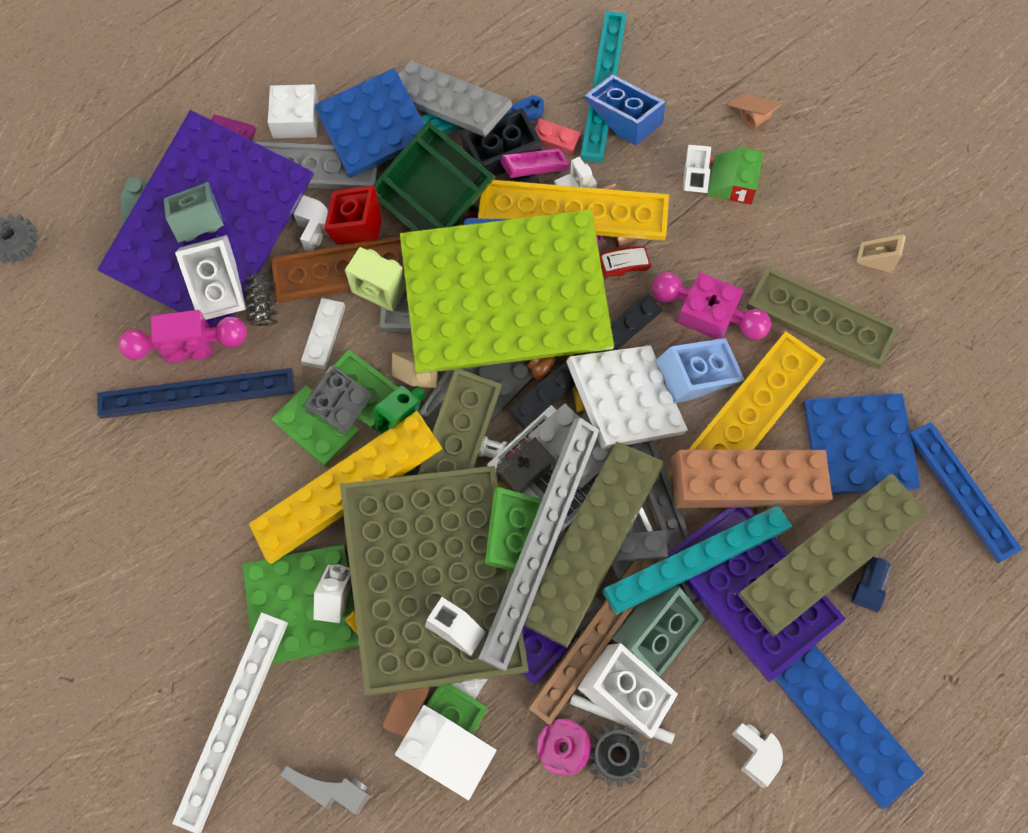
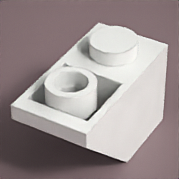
[314,564,351,623]
[425,597,486,656]

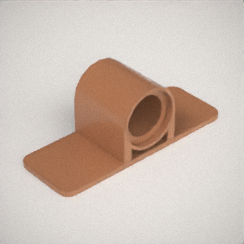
[727,93,782,129]
[383,687,430,737]

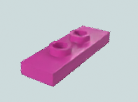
[500,148,570,178]

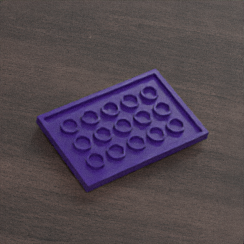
[668,508,846,683]

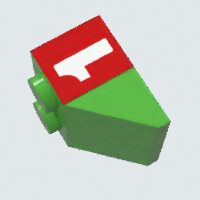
[707,147,764,205]

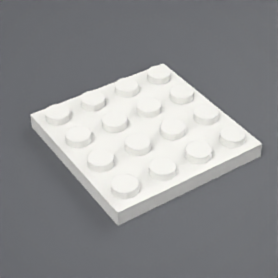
[566,346,688,450]

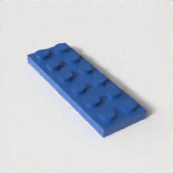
[774,645,925,809]

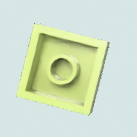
[345,247,406,312]

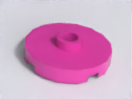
[537,719,591,776]

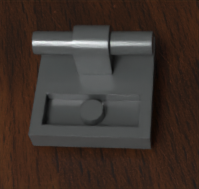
[303,365,373,435]

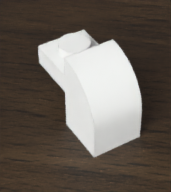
[683,145,711,193]
[554,157,597,188]
[293,195,330,251]
[732,723,783,788]

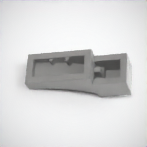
[281,766,371,815]

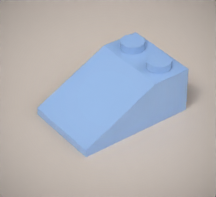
[656,338,745,403]

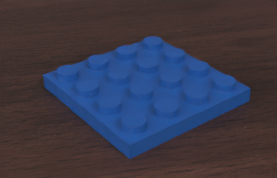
[314,68,425,178]
[803,393,921,495]

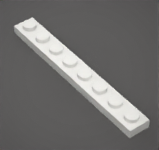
[172,612,288,833]

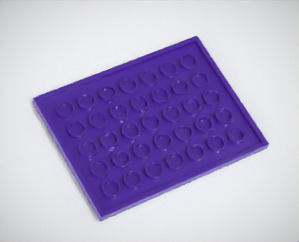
[97,110,314,328]

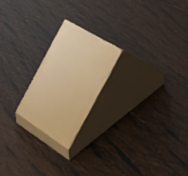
[857,234,906,273]

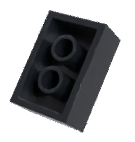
[461,108,542,176]

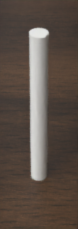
[570,694,675,744]

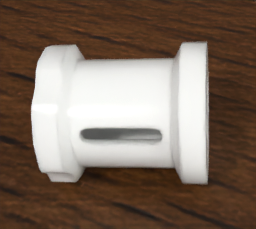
[478,436,508,458]

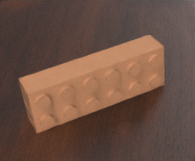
[670,450,833,508]

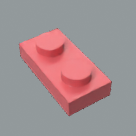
[535,119,581,155]

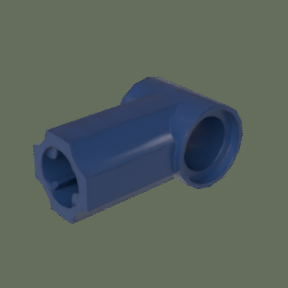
[851,557,892,613]

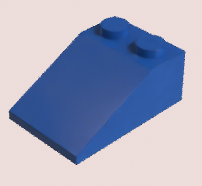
[584,74,666,145]

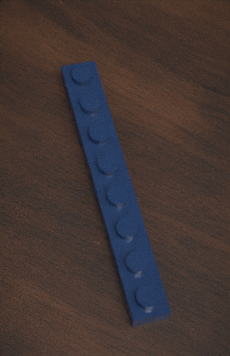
[97,368,295,419]

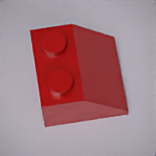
[324,185,382,245]

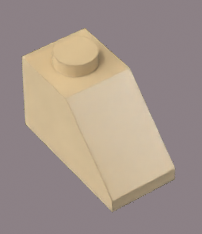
[392,352,440,388]

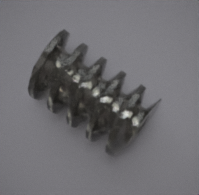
[245,274,278,326]

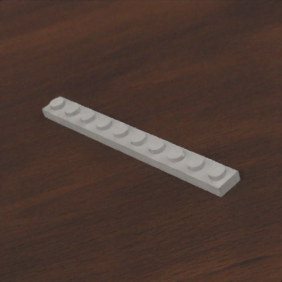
[479,418,600,671]

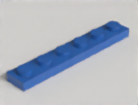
[909,422,1022,564]

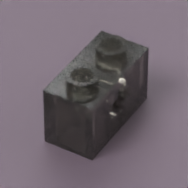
[496,437,555,493]

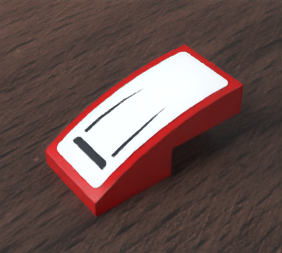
[599,246,651,277]

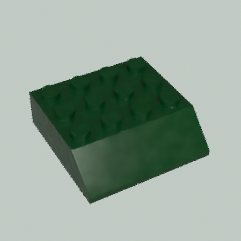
[373,120,496,232]

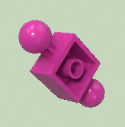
[652,272,771,340]
[118,310,247,363]

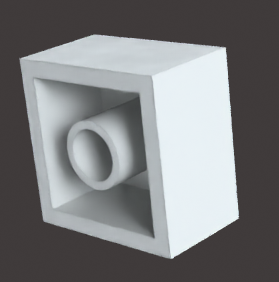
[268,84,319,139]

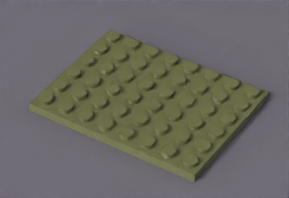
[340,466,529,697]

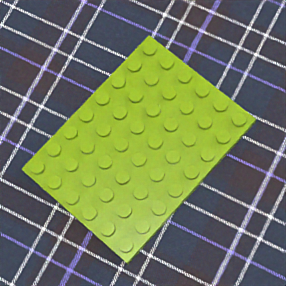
[400,209,614,374]

